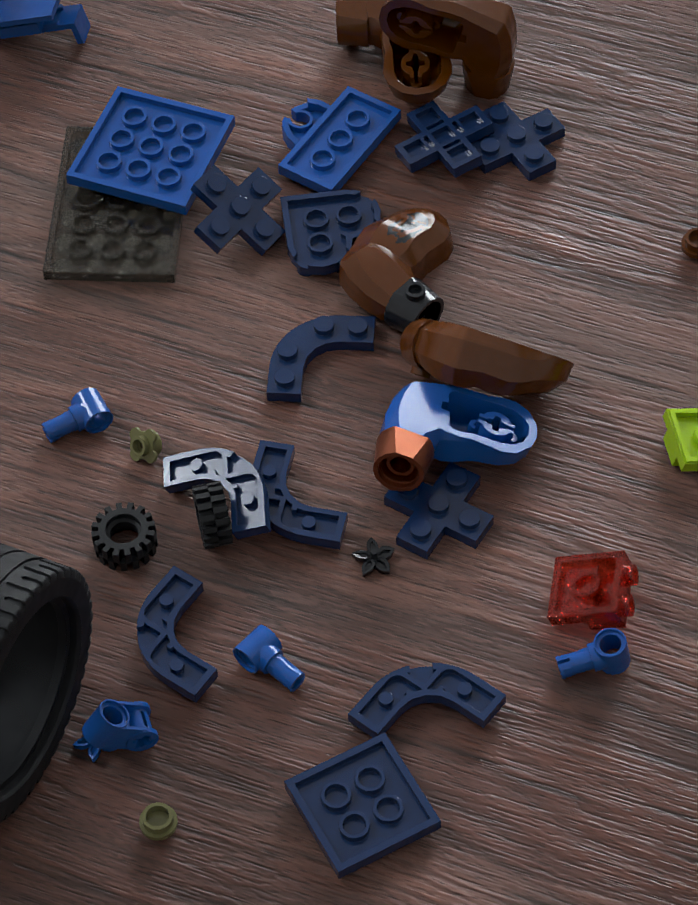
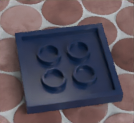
[284,732,441,879]

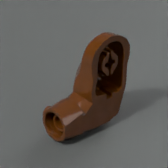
[379,0,517,100]
[400,318,574,396]

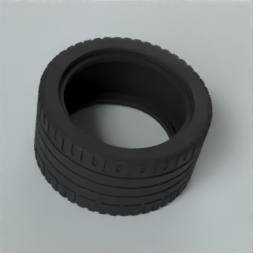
[0,543,93,823]

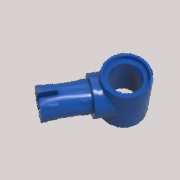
[41,388,113,443]
[233,625,305,692]
[555,628,631,679]

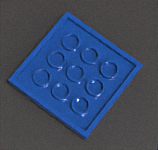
[66,86,235,215]

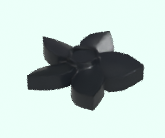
[352,537,395,577]

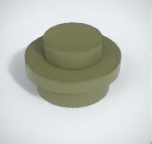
[139,802,178,840]

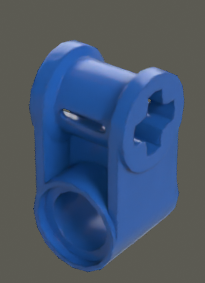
[82,699,159,751]

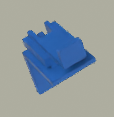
[0,0,90,44]

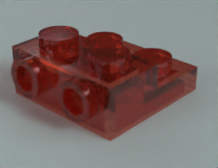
[547,550,639,630]

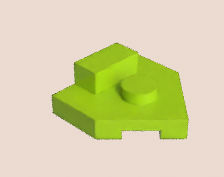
[663,408,698,472]

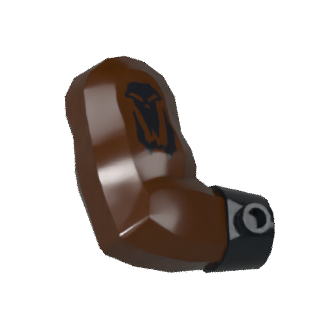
[339,208,454,332]

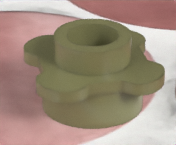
[130,427,162,463]

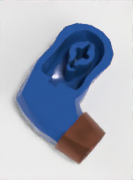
[373,381,537,491]

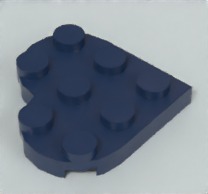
[280,189,381,276]

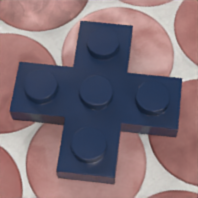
[395,100,494,178]
[472,101,565,181]
[190,165,285,256]
[384,462,494,560]

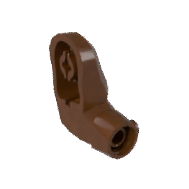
[336,0,452,104]

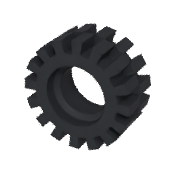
[192,481,233,549]
[91,502,158,571]

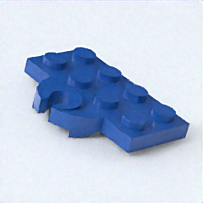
[278,86,401,192]

